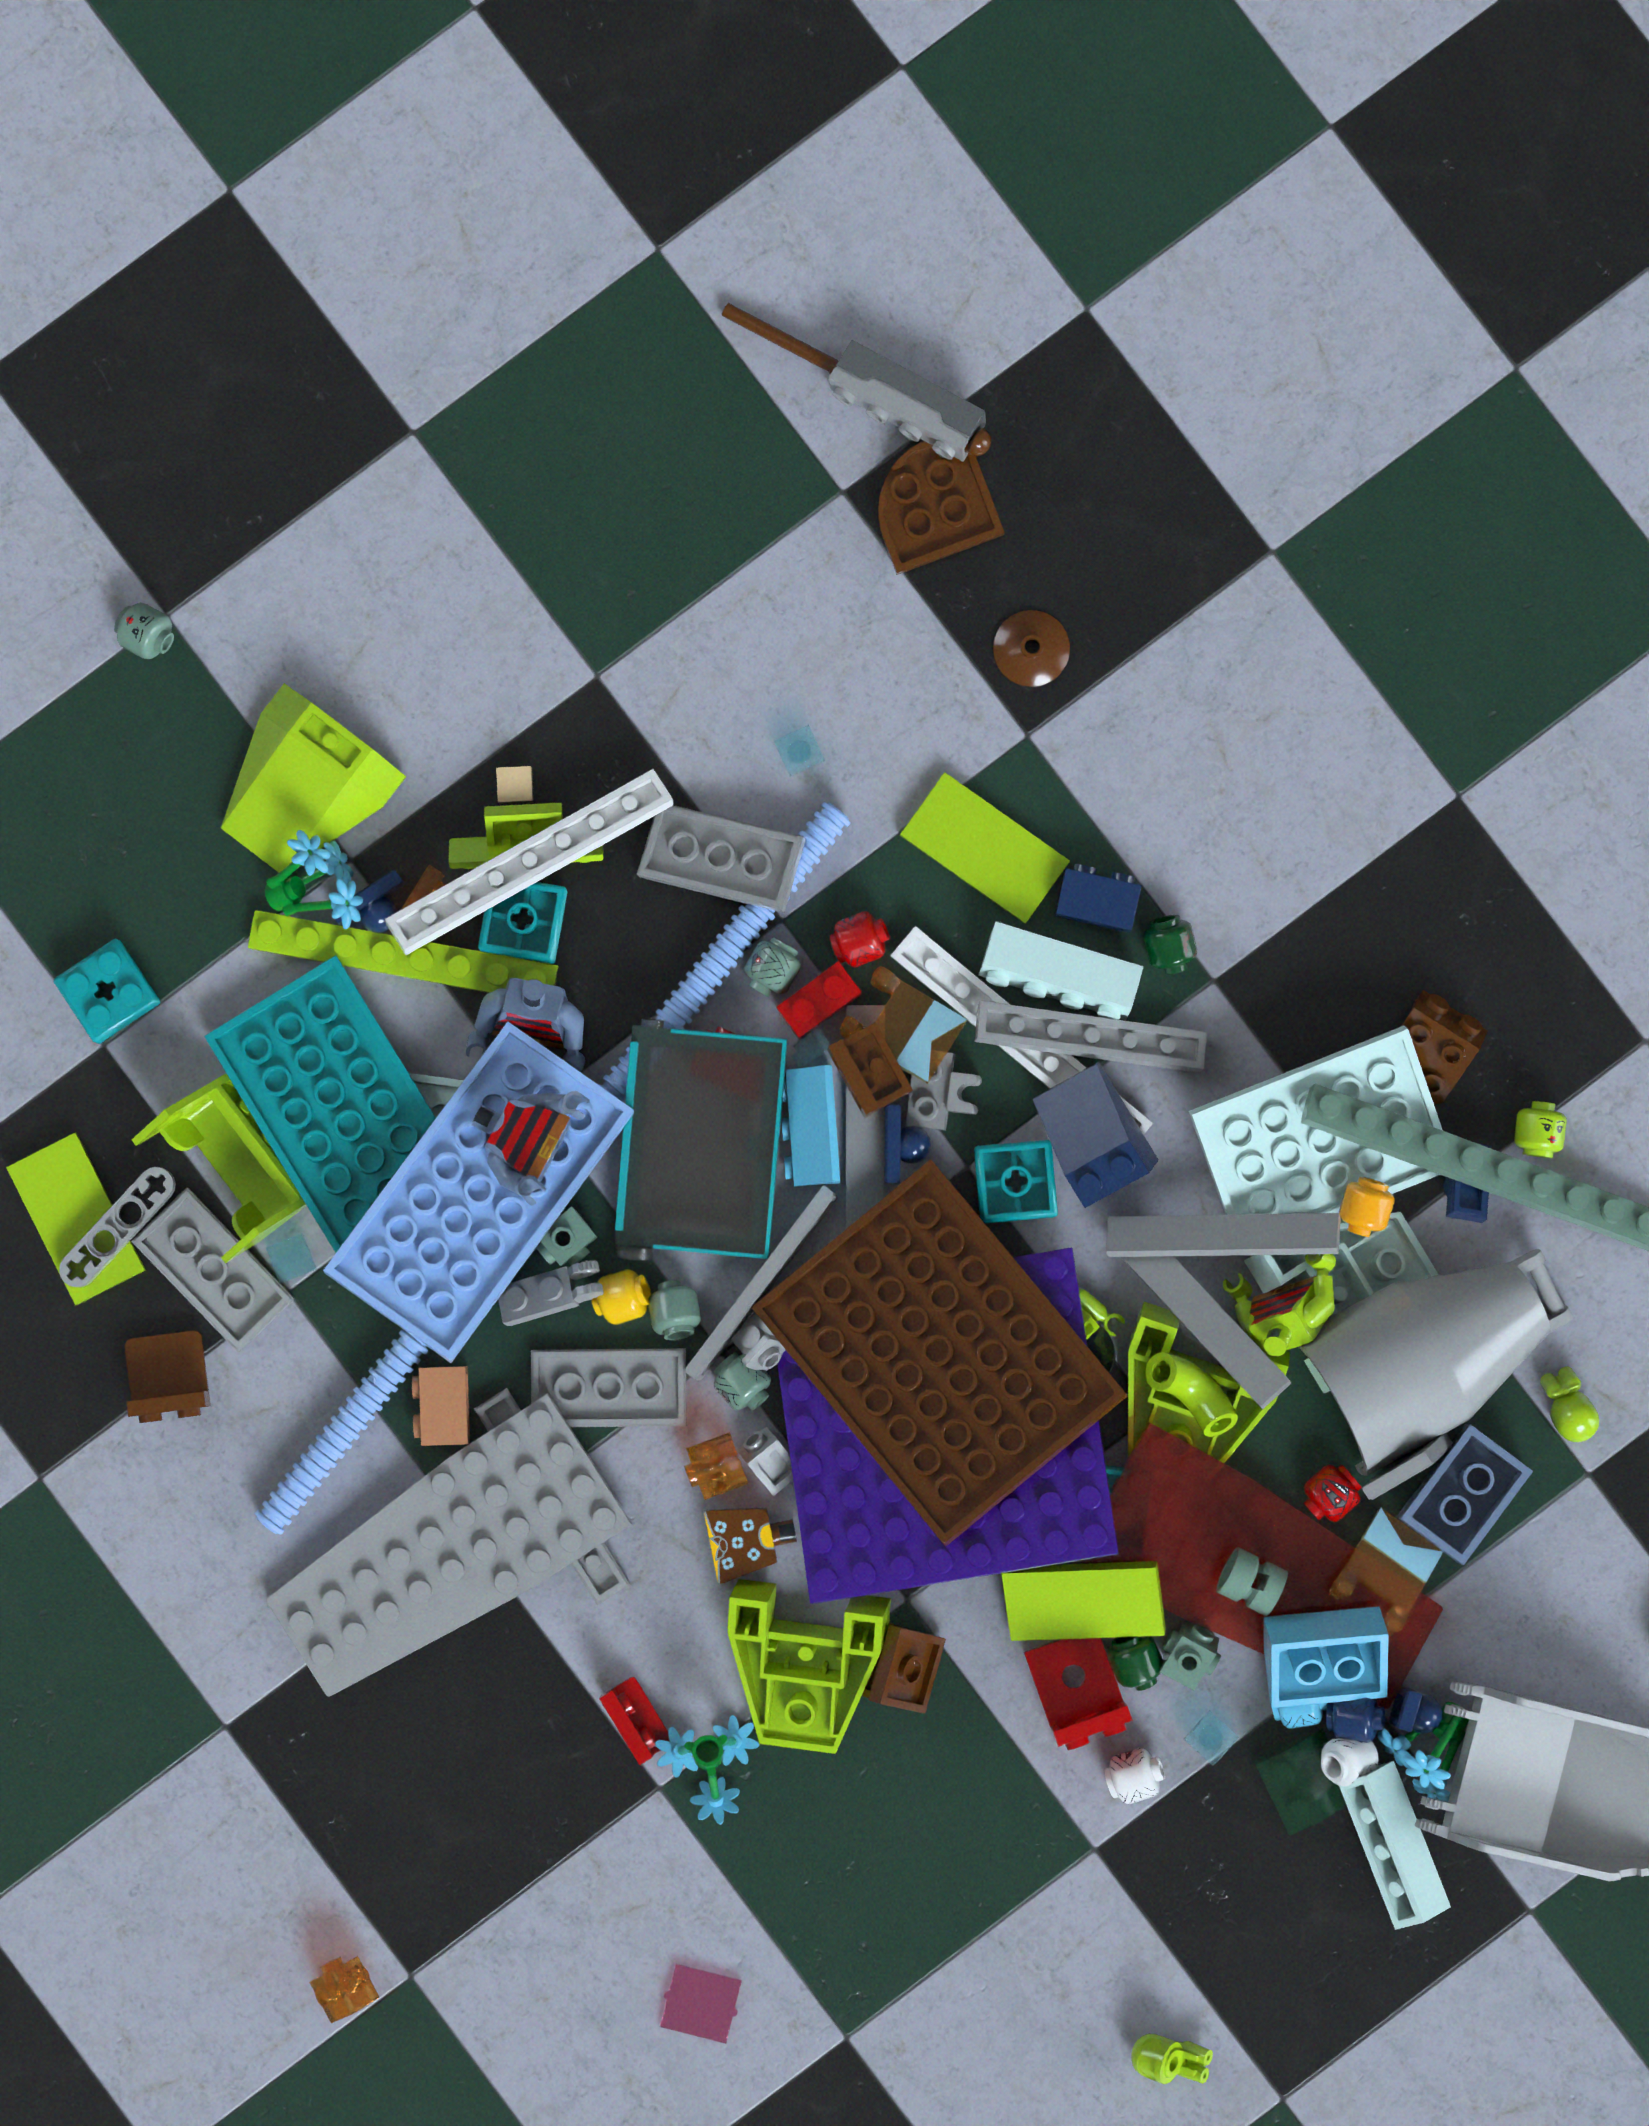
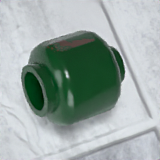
[1143,915,1197,974]

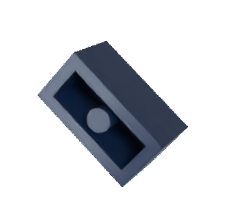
[1054,864,1142,933]

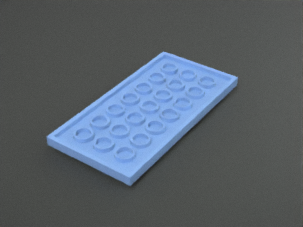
[323,1022,634,1363]

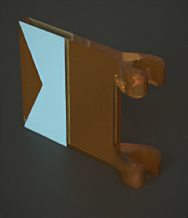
[839,966,968,1084]
[1329,1508,1443,1636]

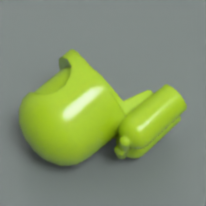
[1540,1366,1599,1442]
[1131,2033,1213,2084]

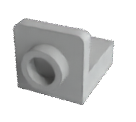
[731,1313,785,1371]
[738,1427,793,1496]

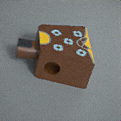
[704,1508,797,1584]

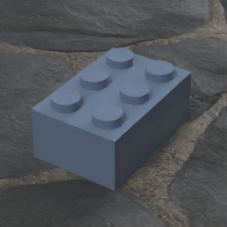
[1396,1424,1533,1565]

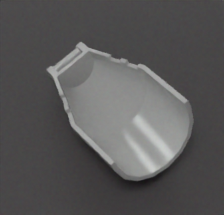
[1298,1249,1574,1476]

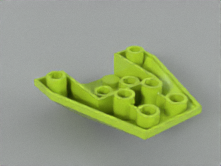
[221,683,406,872]

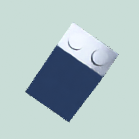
[1033,1062,1159,1208]

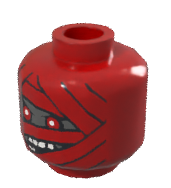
[830,911,890,968]
[1304,1464,1362,1522]

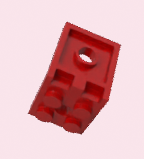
[1024,1638,1133,1750]

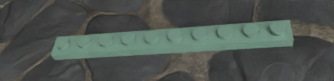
[1300,1084,1649,1251]

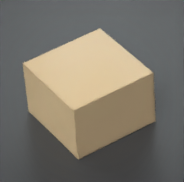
[496,766,534,804]

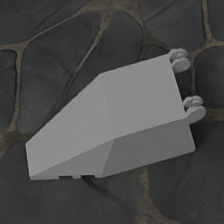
[1415,1681,1649,1881]

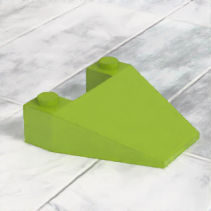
[1128,1301,1290,1491]
[727,1579,891,1754]

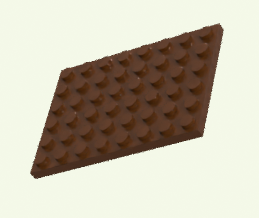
[751,1159,1128,1546]

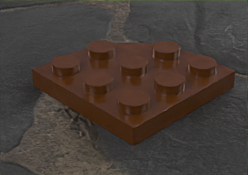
[878,441,1005,575]

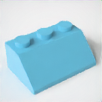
[781,1065,840,1187]
[1264,1606,1388,1708]

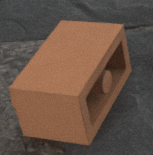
[412,1366,470,1446]

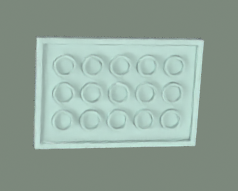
[1189,1026,1443,1215]

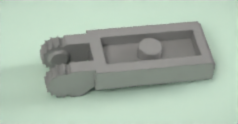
[498,1260,604,1326]

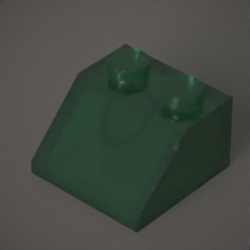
[1252,1728,1346,1836]

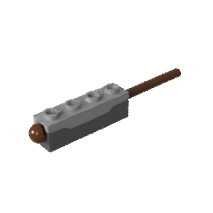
[722,303,991,461]

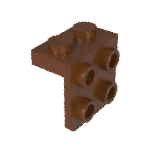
[1401,990,1488,1104]
[125,1330,211,1423]

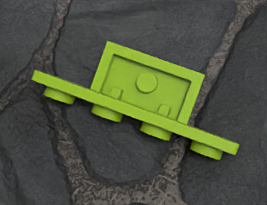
[449,803,603,869]

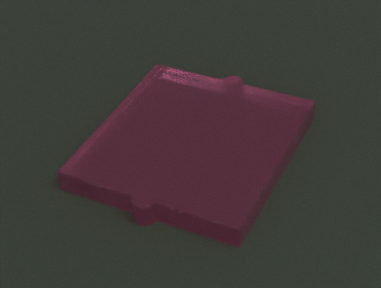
[660,1964,742,2044]

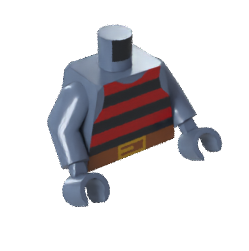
[466,978,585,1072]
[472,1091,590,1206]

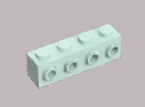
[978,922,1143,1020]
[1339,1761,1451,1930]

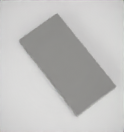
[637,805,806,913]
[131,1188,295,1352]
[531,1348,687,1427]

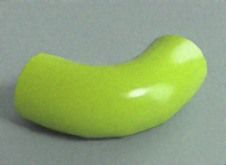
[1145,1352,1238,1437]

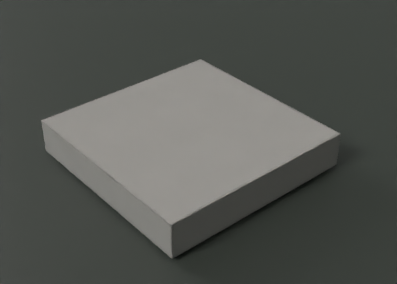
[1362,1433,1453,1500]

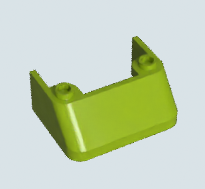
[132,1074,307,1264]

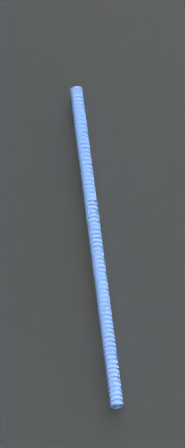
[254,802,850,1535]

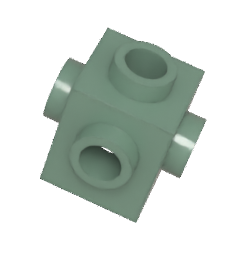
[536,1206,598,1266]
[1160,1619,1221,1691]

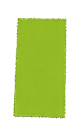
[900,772,1070,924]
[6,1133,146,1305]
[1001,1561,1166,1641]

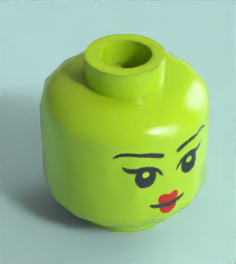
[1514,1101,1567,1158]

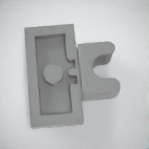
[906,1051,982,1131]

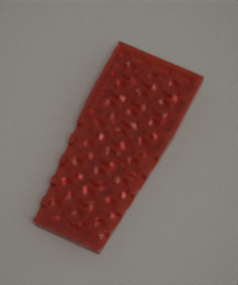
[1079,1422,1443,1709]

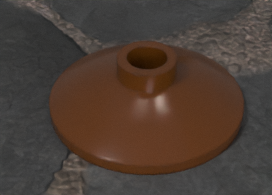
[993,610,1070,687]

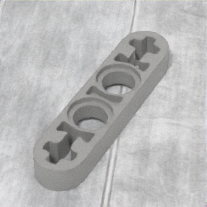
[59,1167,176,1288]

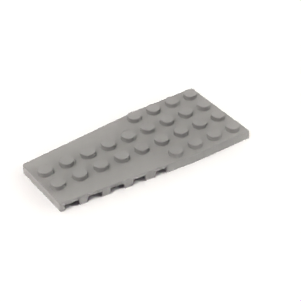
[266,1393,632,1697]

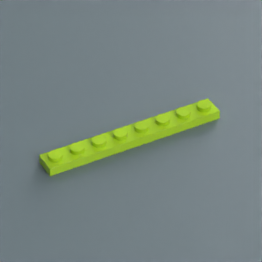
[248,910,558,993]

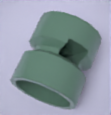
[1216,1547,1288,1616]

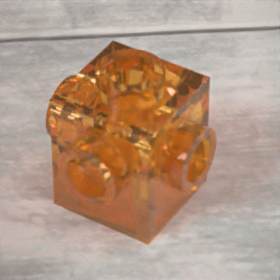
[684,1432,748,1500]
[309,1956,380,2023]

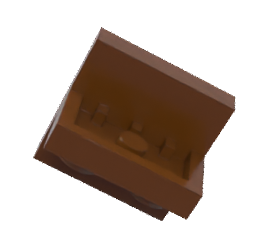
[828,1022,913,1118]
[862,1623,946,1714]

